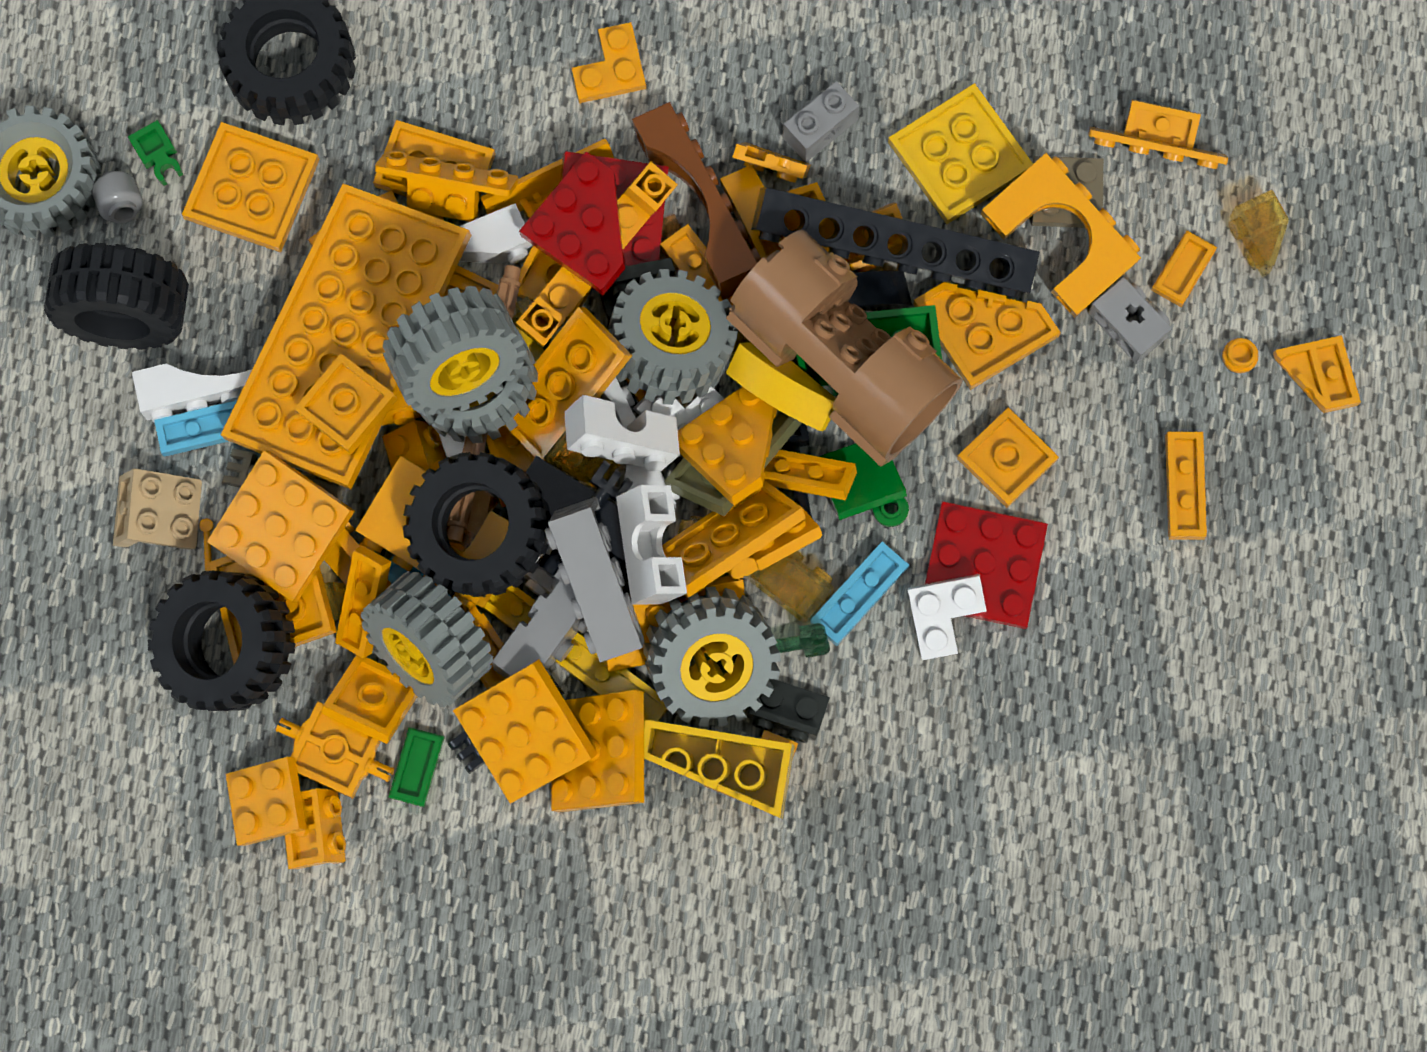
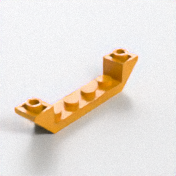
[515,162,678,347]

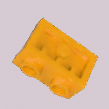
[285,788,346,870]

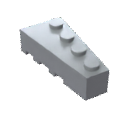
[545,496,645,662]
[492,570,588,679]

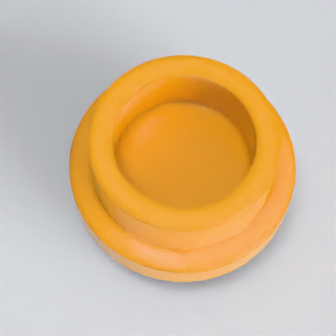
[1222,338,1259,373]

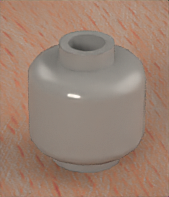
[92,171,143,224]

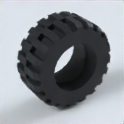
[217,0,356,125]
[44,243,189,350]
[403,452,550,597]
[147,570,296,711]

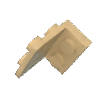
[113,468,202,550]

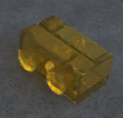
[750,551,834,626]

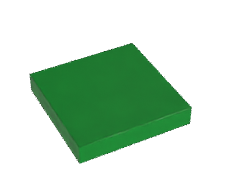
[819,443,907,520]

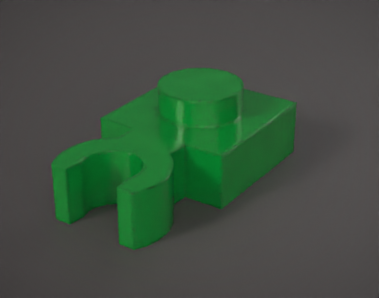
[128,120,183,186]

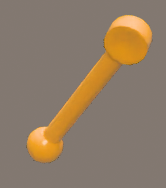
[199,518,214,571]

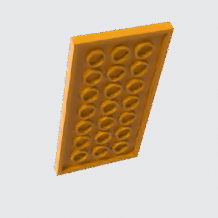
[220,183,472,489]

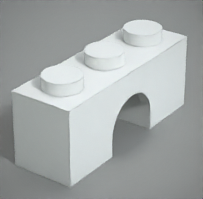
[564,395,680,471]
[616,485,687,605]

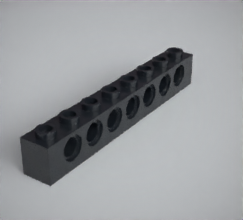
[751,187,1040,298]

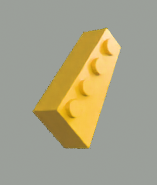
[644,719,795,819]

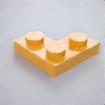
[572,22,646,103]

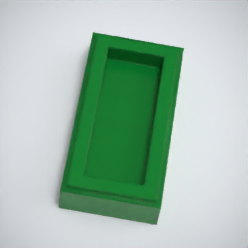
[388,727,445,808]

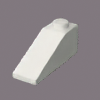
[459,203,533,264]

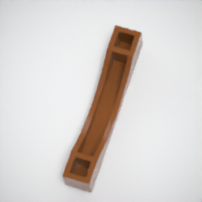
[632,102,761,300]

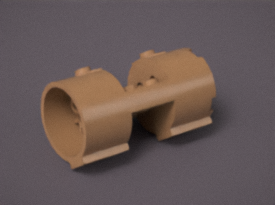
[726,230,963,467]

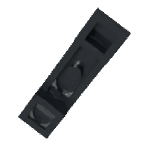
[848,271,912,311]

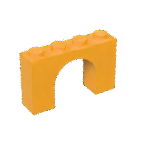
[981,153,1141,318]
[355,456,509,609]

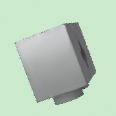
[783,81,859,163]
[1088,277,1172,364]

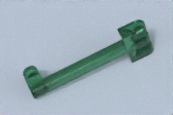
[705,623,830,675]

